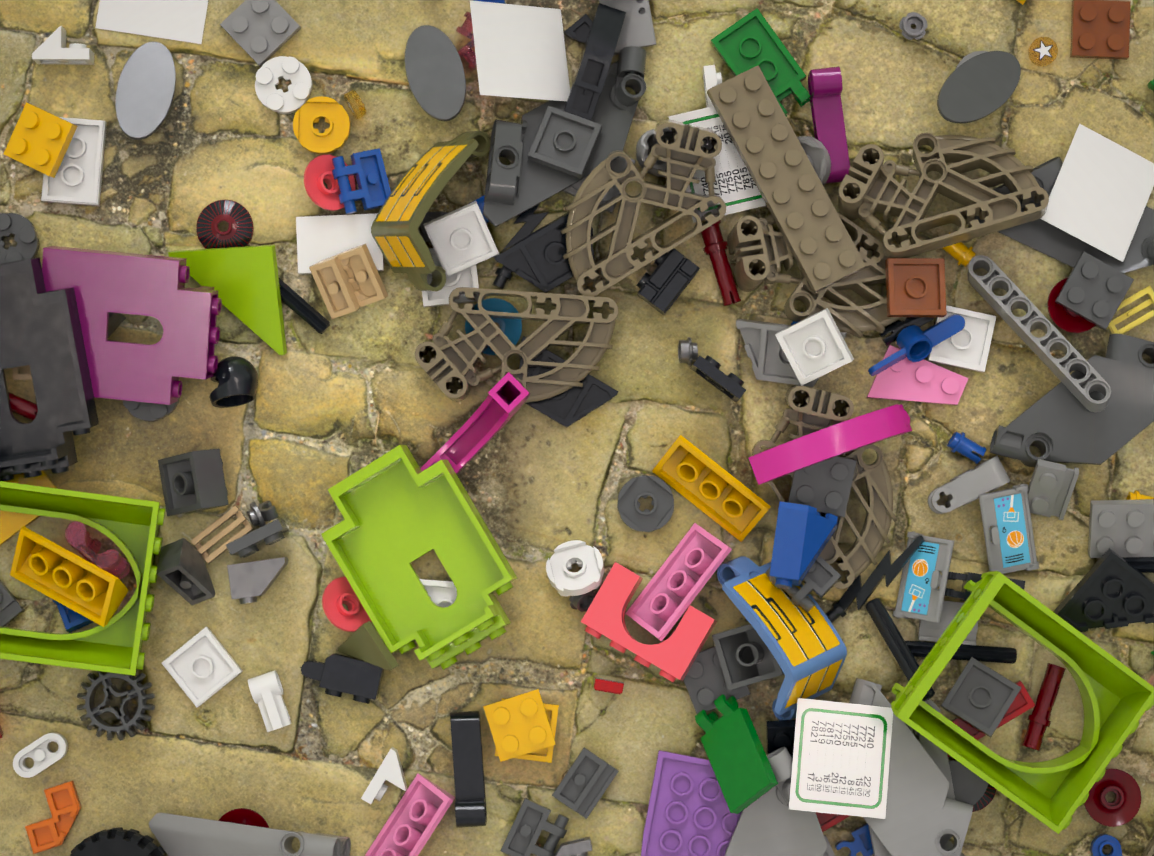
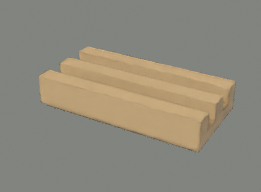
[191,506,254,564]

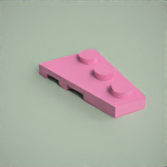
[866,345,969,405]

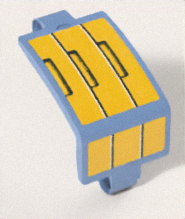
[717,556,847,720]

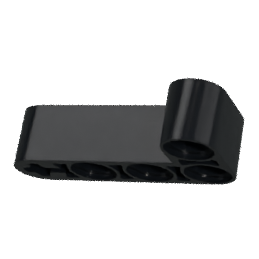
[450,711,487,828]

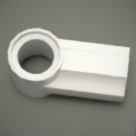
[248,670,292,732]

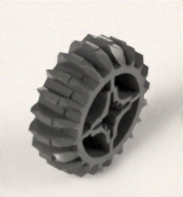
[77,671,156,741]

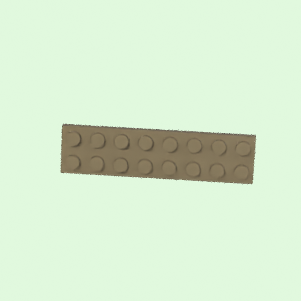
[707,65,866,293]

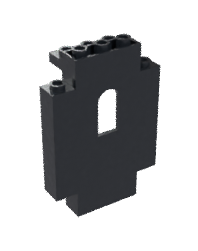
[0,257,99,481]

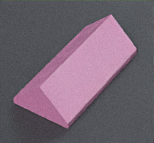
[625,523,732,641]
[365,774,455,856]

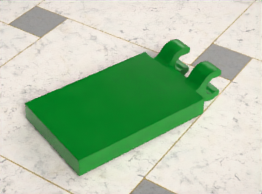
[711,8,811,117]
[695,694,778,814]

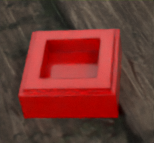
[594,678,624,695]

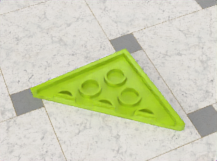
[168,245,287,355]

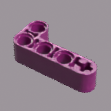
[808,66,850,184]

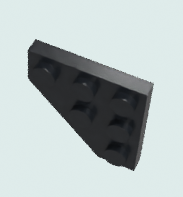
[1053,548,1154,632]

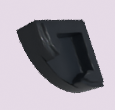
[564,14,593,44]

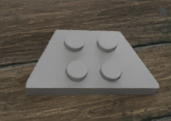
[736,319,847,387]

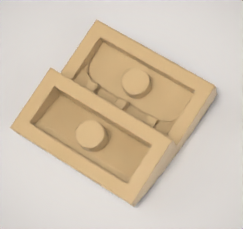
[309,244,388,319]

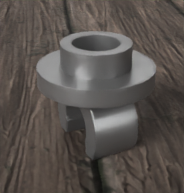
[247,500,278,527]

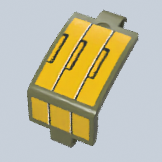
[371,131,490,291]

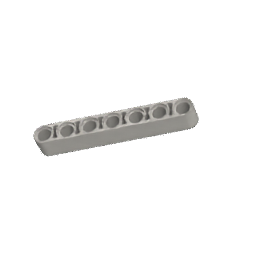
[968,255,1111,413]

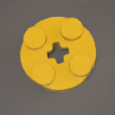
[293,96,351,155]

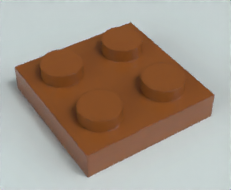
[1070,0,1131,60]
[885,258,947,317]

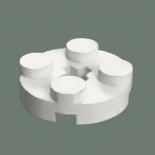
[255,56,313,114]
[546,540,604,597]

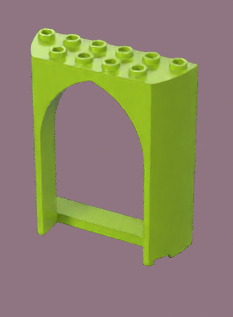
[0,481,165,676]
[891,571,1154,834]

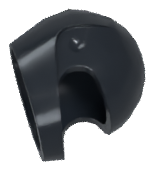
[209,356,258,408]

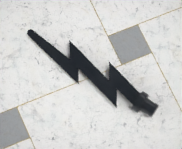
[493,204,548,290]
[826,536,924,623]

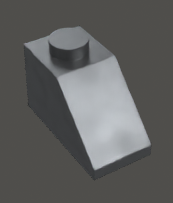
[156,538,215,605]
[227,557,288,604]

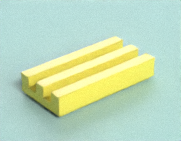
[1107,285,1154,334]

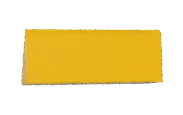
[652,435,771,542]
[10,526,129,627]

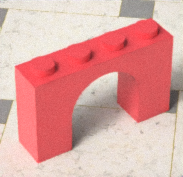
[581,562,717,683]

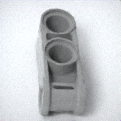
[928,456,1011,514]

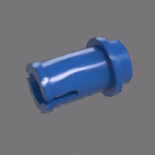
[947,432,986,464]

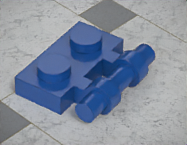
[332,148,391,214]

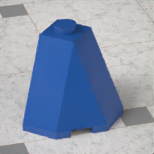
[769,501,838,589]

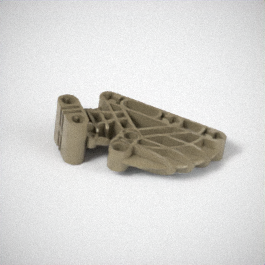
[561,119,726,296]
[838,132,1049,258]
[727,212,907,338]
[415,287,618,403]
[752,385,897,589]

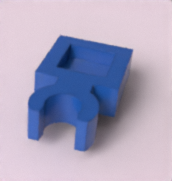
[835,823,874,856]

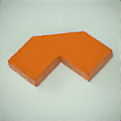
[25,781,82,854]

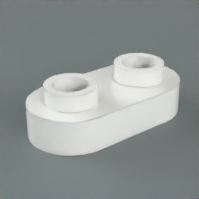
[13,732,68,778]

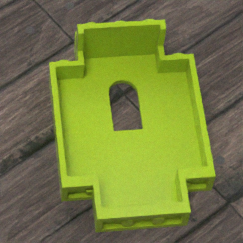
[321,445,518,670]

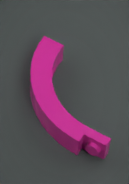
[420,372,530,474]
[749,404,912,485]

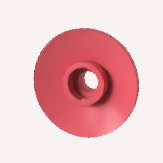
[304,155,356,211]
[322,577,372,632]

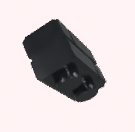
[636,248,700,315]

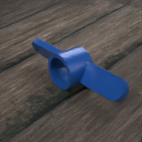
[868,314,965,376]

